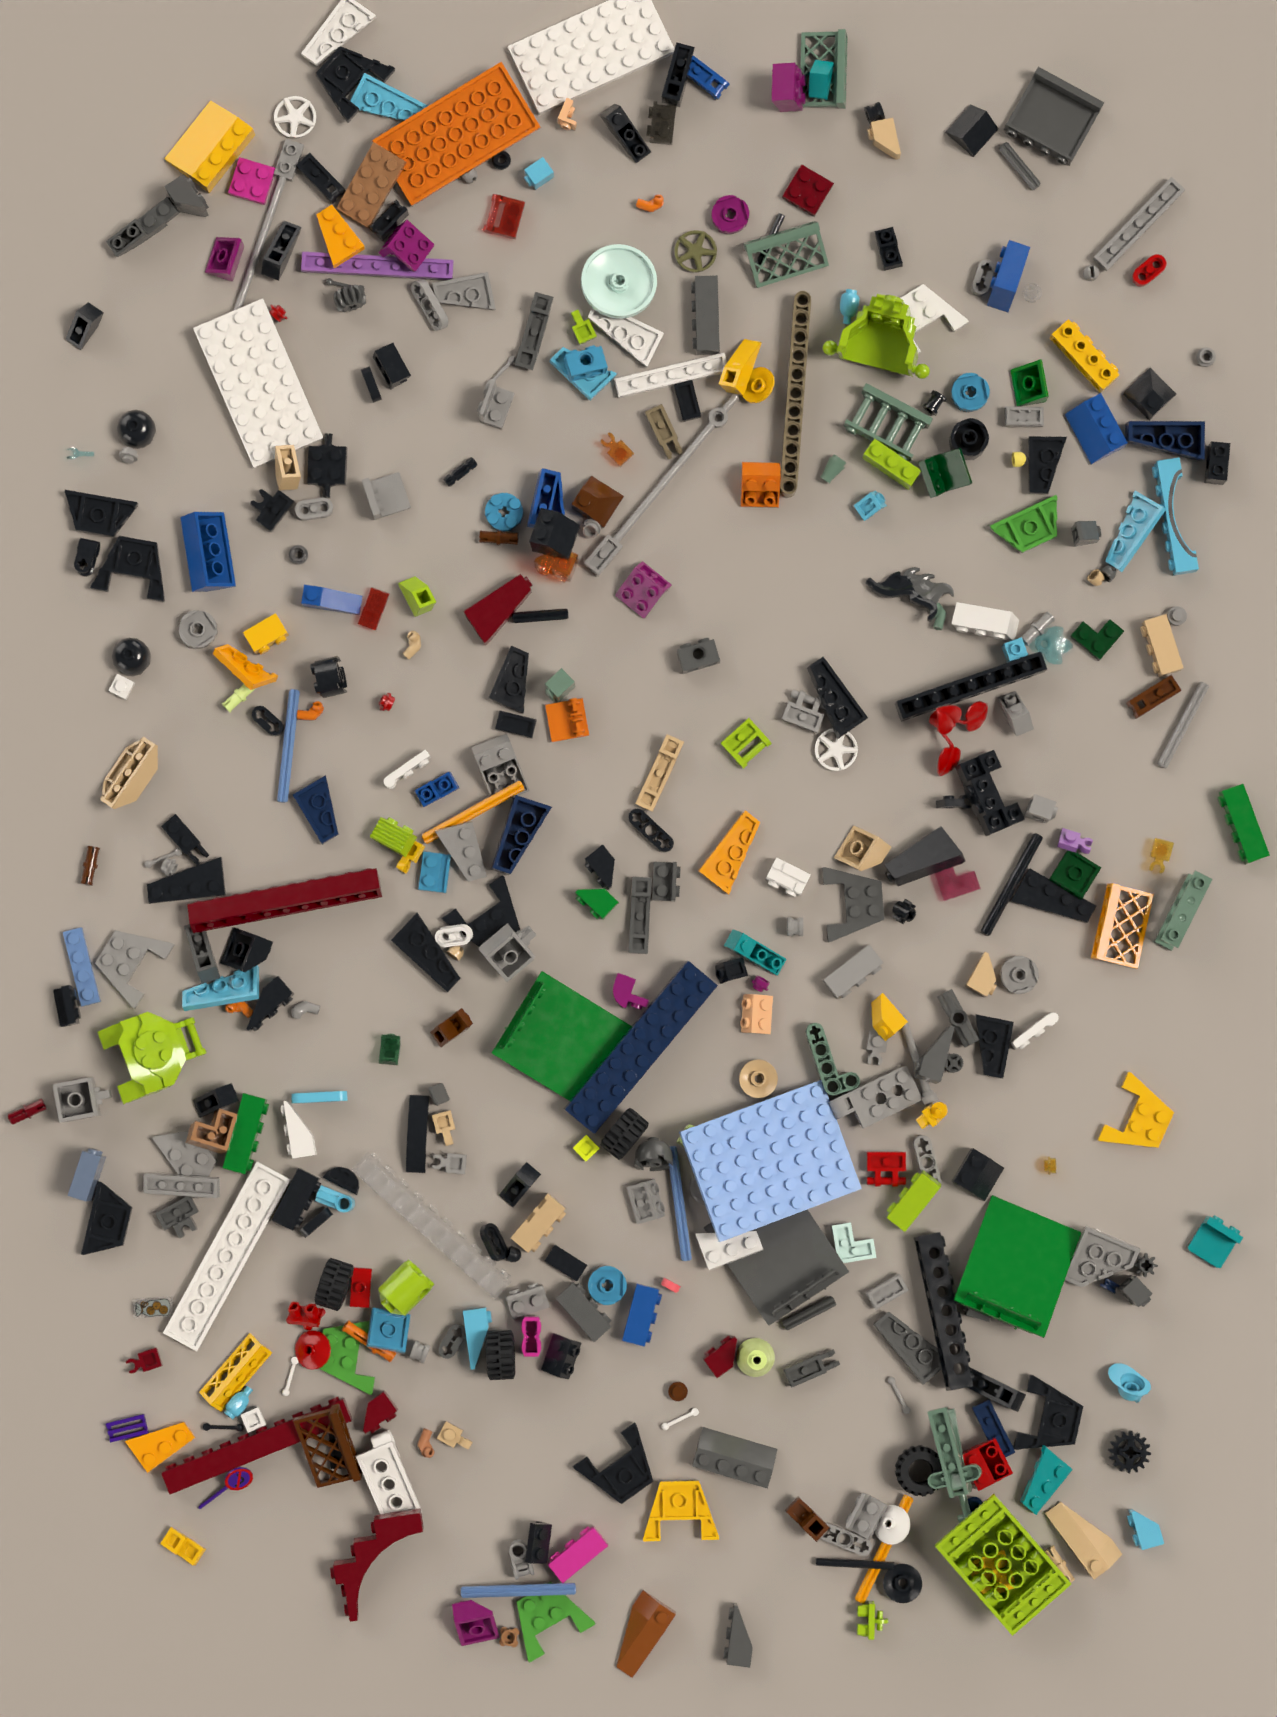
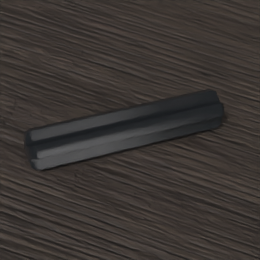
[512,608,569,623]

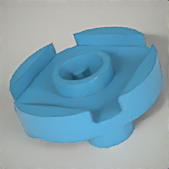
[951,373,990,412]
[485,493,523,532]
[588,1266,627,1305]

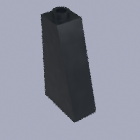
[885,826,965,886]

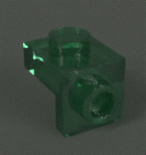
[379,1034,401,1065]

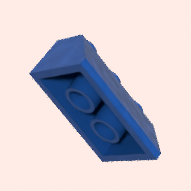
[1065,393,1128,464]

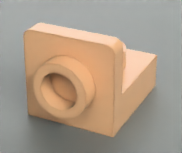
[558,98,577,130]

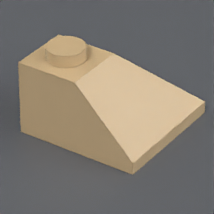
[834,826,891,871]

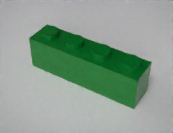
[1218,784,1270,865]
[223,1093,269,1174]

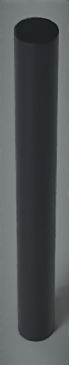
[816,1558,895,1570]

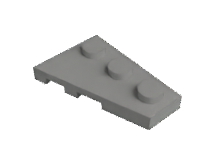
[432,272,496,310]
[435,821,487,882]

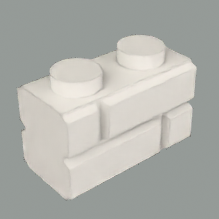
[766,857,811,897]

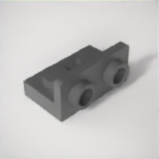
[652,862,681,902]

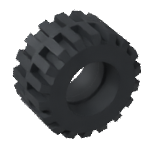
[600,1108,649,1160]
[314,1258,354,1311]
[486,1330,515,1380]
[895,1445,942,1497]

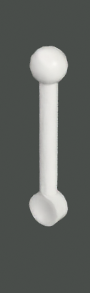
[282,1357,298,1396]
[661,1408,699,1430]

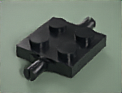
[307,433,348,498]

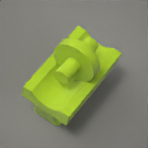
[857,1601,888,1640]

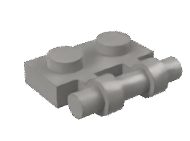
[782,690,824,733]

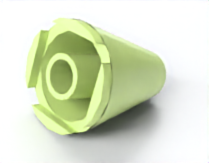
[736,1338,775,1377]

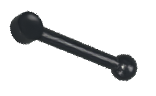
[203,1423,243,1432]

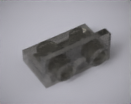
[646,101,676,145]

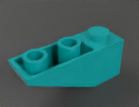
[724,929,787,976]

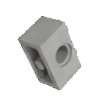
[1024,794,1058,823]

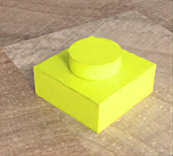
[573,1135,600,1161]

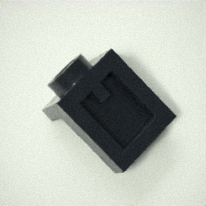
[715,957,748,984]

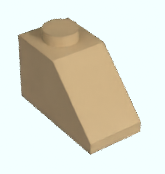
[867,118,901,160]
[275,445,301,490]
[965,952,997,997]

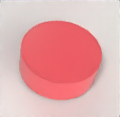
[661,1277,681,1293]

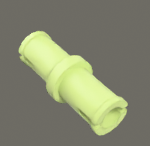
[222,684,256,713]

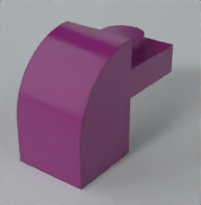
[613,973,649,1010]

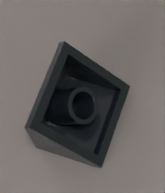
[945,104,999,157]

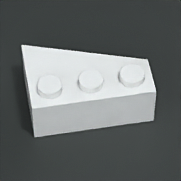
[952,602,1019,641]

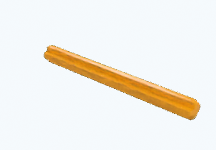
[422,781,525,844]
[855,1495,913,1604]

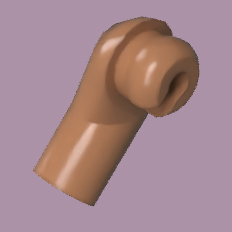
[417,1428,435,1458]

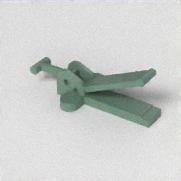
[927,1407,982,1523]

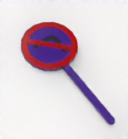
[198,1467,253,1509]

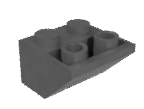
[164,174,209,217]

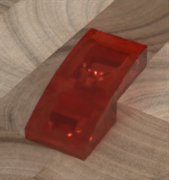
[358,587,390,630]

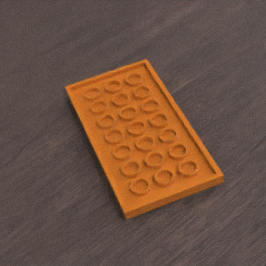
[372,62,541,206]

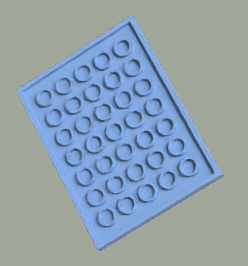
[679,1080,862,1242]

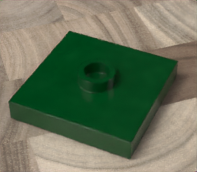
[1049,850,1102,900]

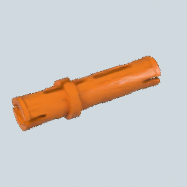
[342,1320,396,1362]

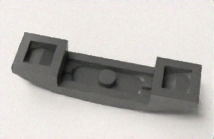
[515,292,554,370]
[629,877,652,954]

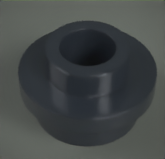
[492,151,511,170]

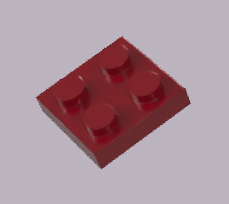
[782,164,834,217]

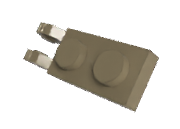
[645,404,683,460]

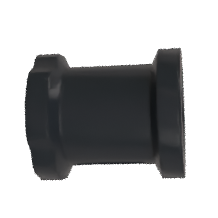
[922,390,947,416]

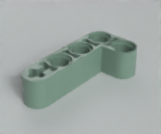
[805,1023,860,1096]

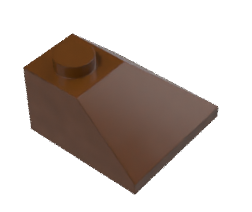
[571,476,624,528]

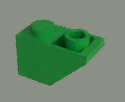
[575,889,619,920]

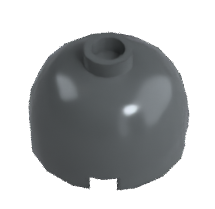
[634,1137,673,1171]

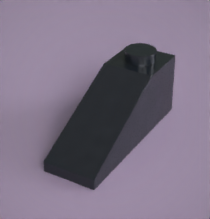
[661,42,695,107]
[261,221,301,281]
[967,1367,1026,1412]

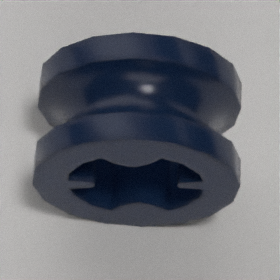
[1100,1278,1120,1294]

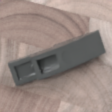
[106,197,180,257]

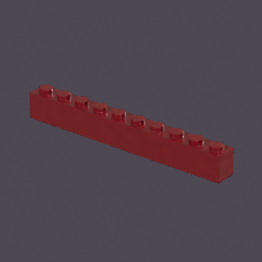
[187,868,382,933]
[161,1396,353,1495]

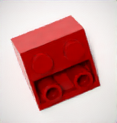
[962,1438,1013,1491]

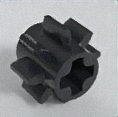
[892,899,916,924]

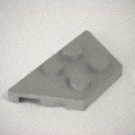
[152,1131,217,1198]

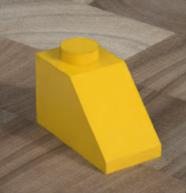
[871,993,908,1041]

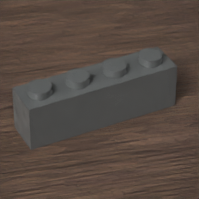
[691,275,720,355]

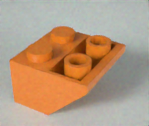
[741,462,781,507]

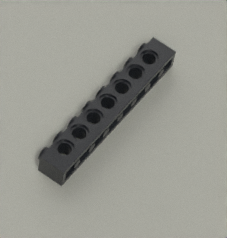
[895,651,1047,722]
[914,1232,974,1391]

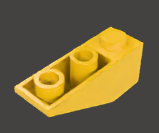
[719,339,762,396]

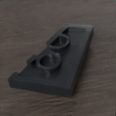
[1028,436,1067,494]

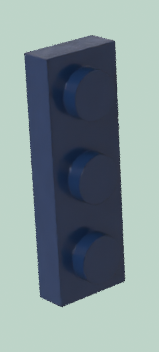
[972,1399,1016,1458]

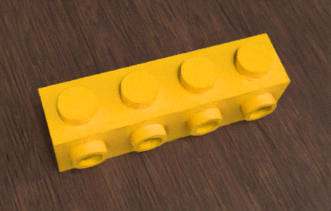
[1050,319,1120,393]

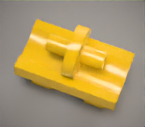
[916,1102,948,1129]

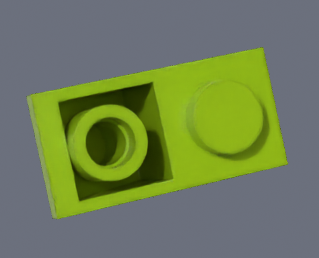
[398,576,436,617]

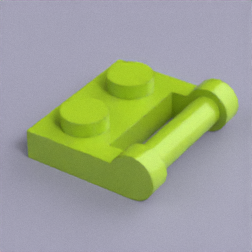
[721,718,772,769]

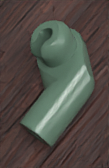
[933,603,946,630]

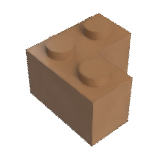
[185,1108,238,1154]

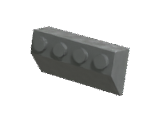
[692,1427,778,1489]

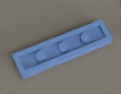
[63,927,101,1007]

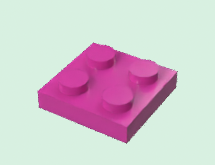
[228,157,276,205]

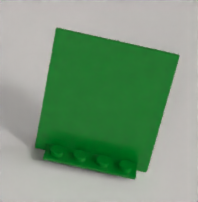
[492,971,632,1101]
[954,1195,1081,1338]

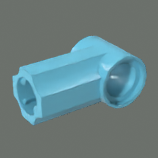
[315,1185,355,1213]

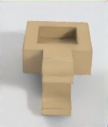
[432,1110,456,1146]
[437,1421,473,1449]

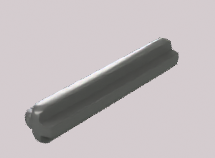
[999,142,1041,190]
[782,1296,836,1330]

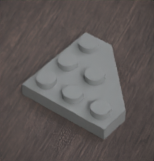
[1065,1226,1140,1287]

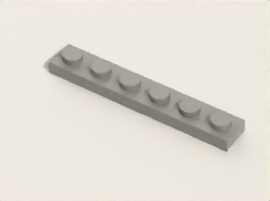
[1093,177,1185,271]

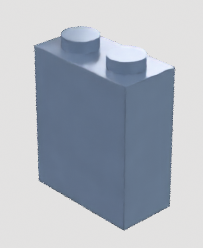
[68,1148,106,1202]

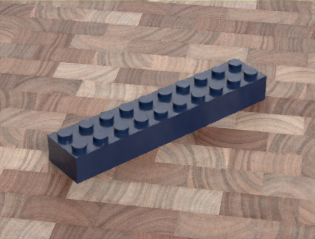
[563,961,718,1134]

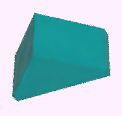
[809,60,834,100]

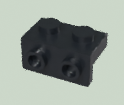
[53,985,81,1027]
[541,1333,581,1379]
[525,1521,552,1564]

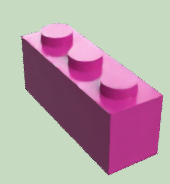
[548,1526,608,1583]

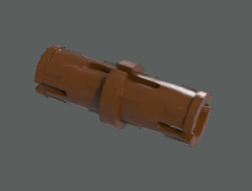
[479,530,519,545]
[80,846,100,886]

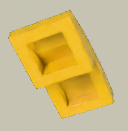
[160,1527,206,1566]

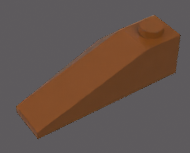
[616,1590,676,1678]

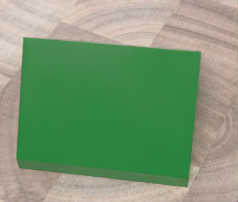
[1010,359,1049,407]

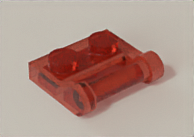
[483,194,525,240]

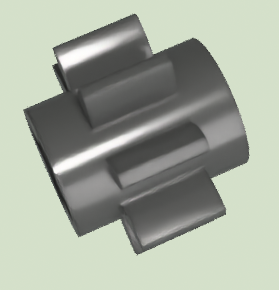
[1134,1253,1158,1277]

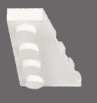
[301,0,376,66]
[588,308,664,368]

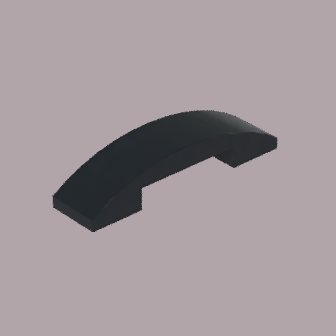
[406,1095,429,1173]

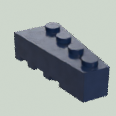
[1125,421,1205,461]
[491,795,552,875]

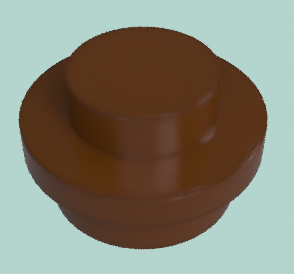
[668,1382,688,1401]

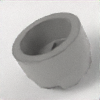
[462,168,478,183]
[1083,265,1099,281]

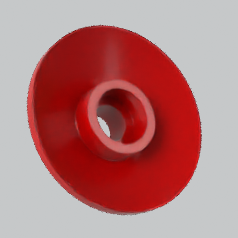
[295,1330,331,1370]

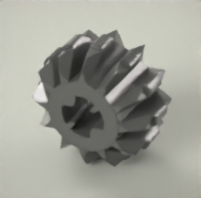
[334,285,366,312]

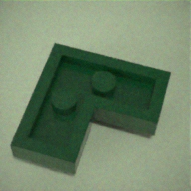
[1070,619,1124,661]

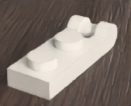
[384,749,431,789]

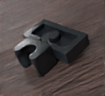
[250,489,294,532]

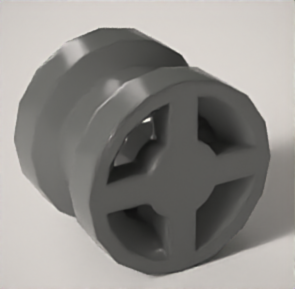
[945,1053,964,1073]

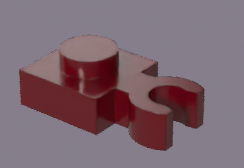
[126,1347,163,1374]

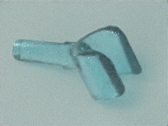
[66,447,94,459]

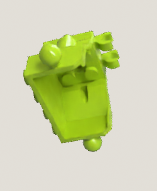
[823,294,930,379]

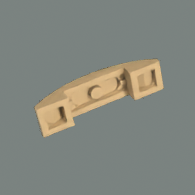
[635,734,684,812]

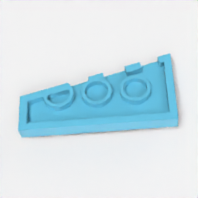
[350,73,428,121]
[1105,490,1166,572]
[182,965,259,1011]

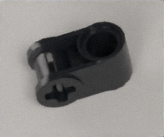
[74,538,100,577]

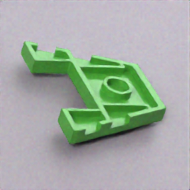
[319,1321,375,1395]
[517,1581,596,1663]

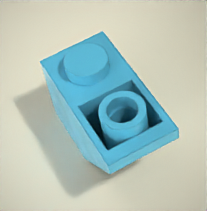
[1127,1509,1164,1550]

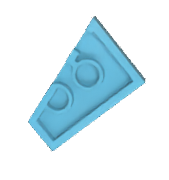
[550,347,617,401]

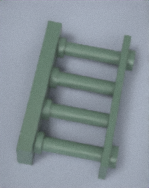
[844,383,933,462]
[1154,870,1212,951]

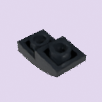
[875,227,903,271]

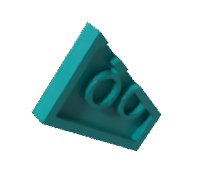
[1020,1445,1073,1515]

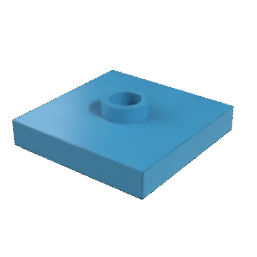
[366,1307,411,1354]

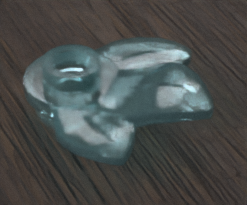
[1035,626,1073,665]

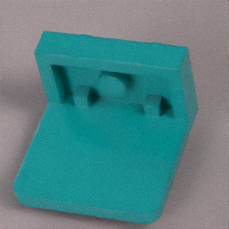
[1188,1215,1243,1268]

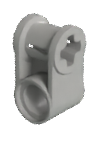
[509,1539,535,1580]

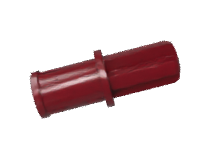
[8,1098,47,1124]

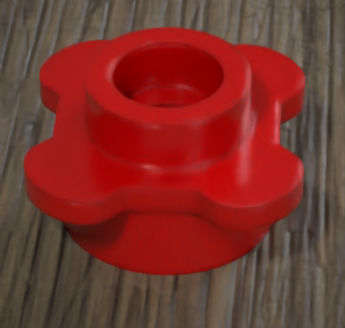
[269,304,287,322]
[379,693,395,711]

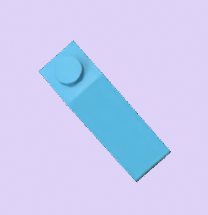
[463,1307,492,1369]

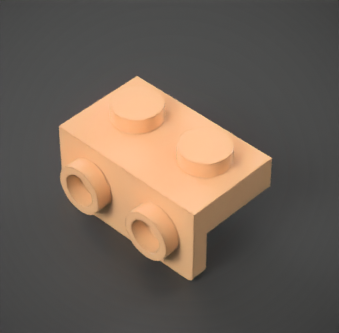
[740,994,773,1034]

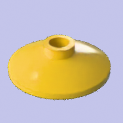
[742,367,775,403]

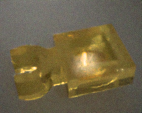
[1149,838,1174,874]

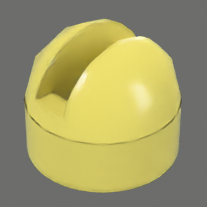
[1012,452,1026,467]

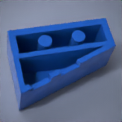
[987,240,1030,313]
[527,468,565,528]

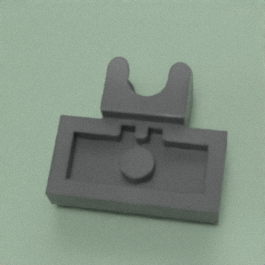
[155,1196,199,1238]

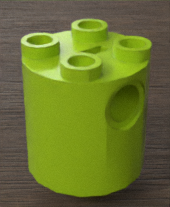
[378,1259,435,1316]

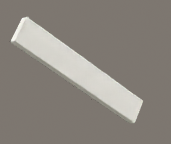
[614,353,727,398]

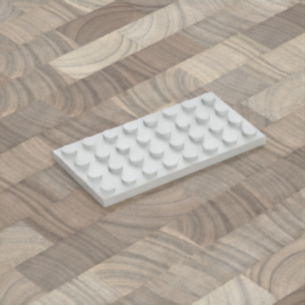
[508,0,675,115]
[193,298,324,468]

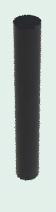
[755,213,785,265]

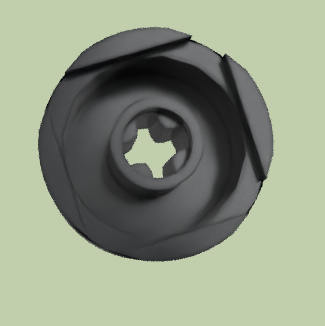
[949,418,989,460]
[310,656,347,698]

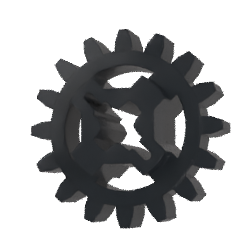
[1108,1430,1151,1474]

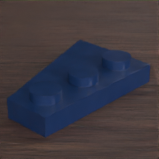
[293,775,339,845]

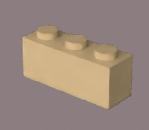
[1140,614,1184,677]

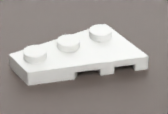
[696,1231,763,1271]

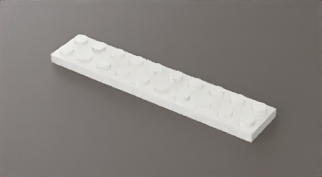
[163,1161,291,1351]

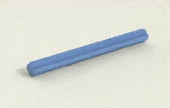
[277,689,300,803]
[669,1146,692,1261]
[461,1583,576,1598]

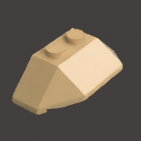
[100,737,158,809]

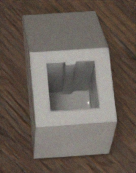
[998,691,1034,736]

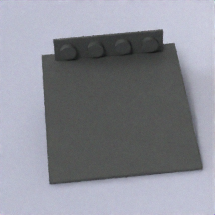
[704,1209,849,1326]

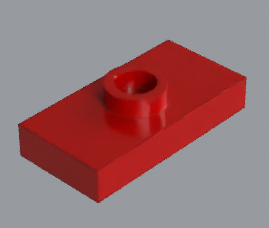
[350,1267,372,1308]

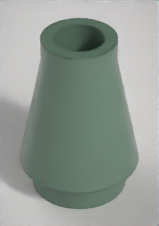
[821,454,846,484]

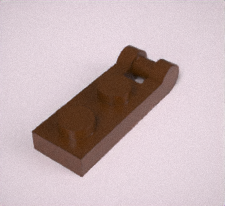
[1126,674,1182,719]

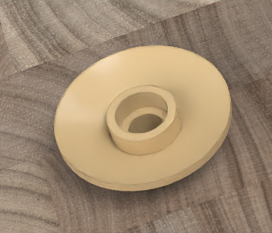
[739,1059,778,1098]

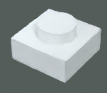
[108,674,135,700]
[241,1407,267,1433]

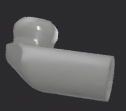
[292,1001,320,1019]

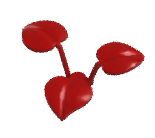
[929,701,988,776]

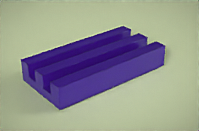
[106,1414,149,1443]

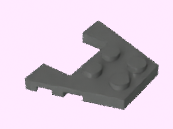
[822,867,884,942]

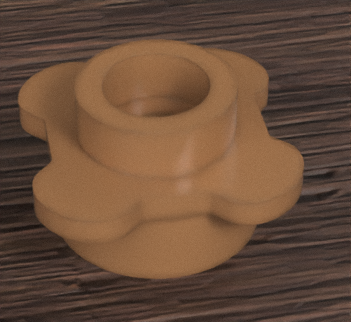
[499,1627,519,1648]

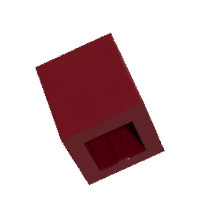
[703,1335,737,1378]
[363,1391,398,1434]

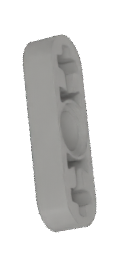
[411,279,448,331]
[913,1135,941,1183]
[821,1522,872,1556]

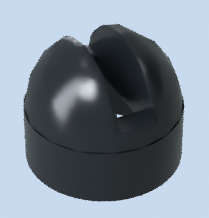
[506,1246,521,1262]

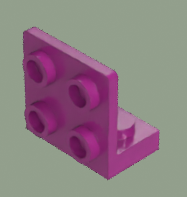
[378,220,435,272]
[615,561,672,618]

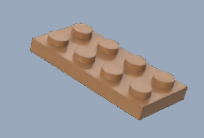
[336,142,407,228]

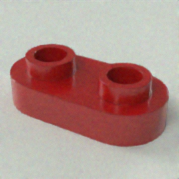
[1132,254,1167,287]

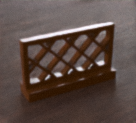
[293,1404,362,1488]

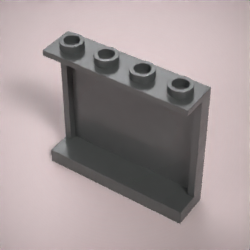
[1004,67,1104,166]

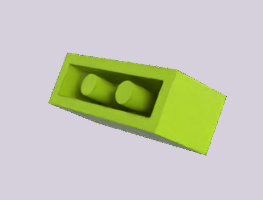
[862,438,921,490]
[886,1170,941,1232]

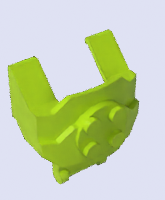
[97,1012,207,1105]

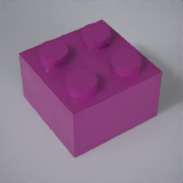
[772,62,806,112]

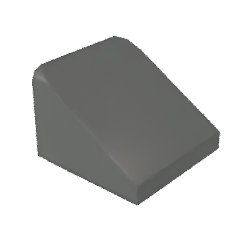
[428,1083,450,1106]

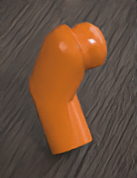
[636,194,664,212]
[297,701,324,721]
[225,1001,253,1018]

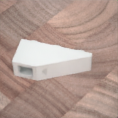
[281,1101,317,1159]

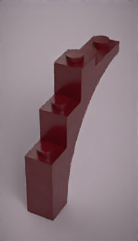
[330,1508,424,1622]

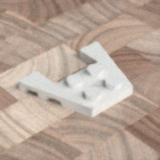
[901,284,969,354]

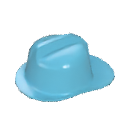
[1108,1363,1151,1403]

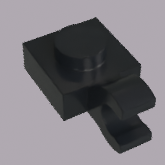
[936,795,971,809]

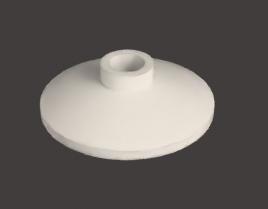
[875,1505,911,1545]

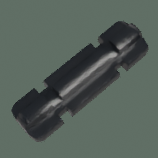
[444,457,477,487]

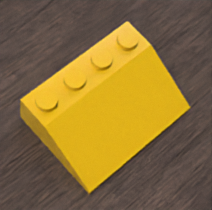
[164,100,255,193]

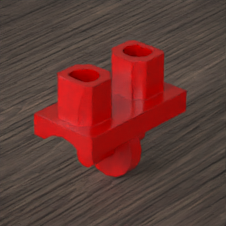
[286,1302,326,1330]

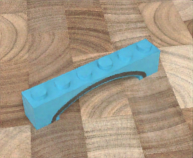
[1152,457,1199,576]

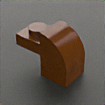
[430,1008,473,1047]
[785,1496,830,1542]

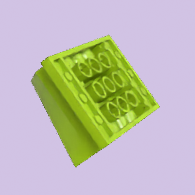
[935,1494,1071,1636]

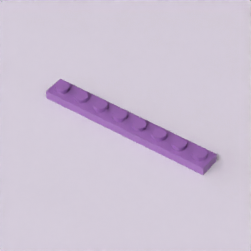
[301,252,454,280]

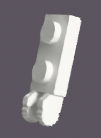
[1010,1012,1059,1049]

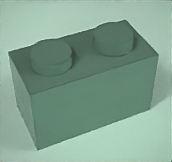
[545,668,575,702]

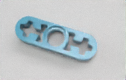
[291,1091,348,1103]

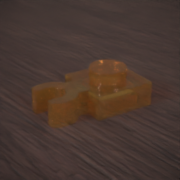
[601,432,634,467]

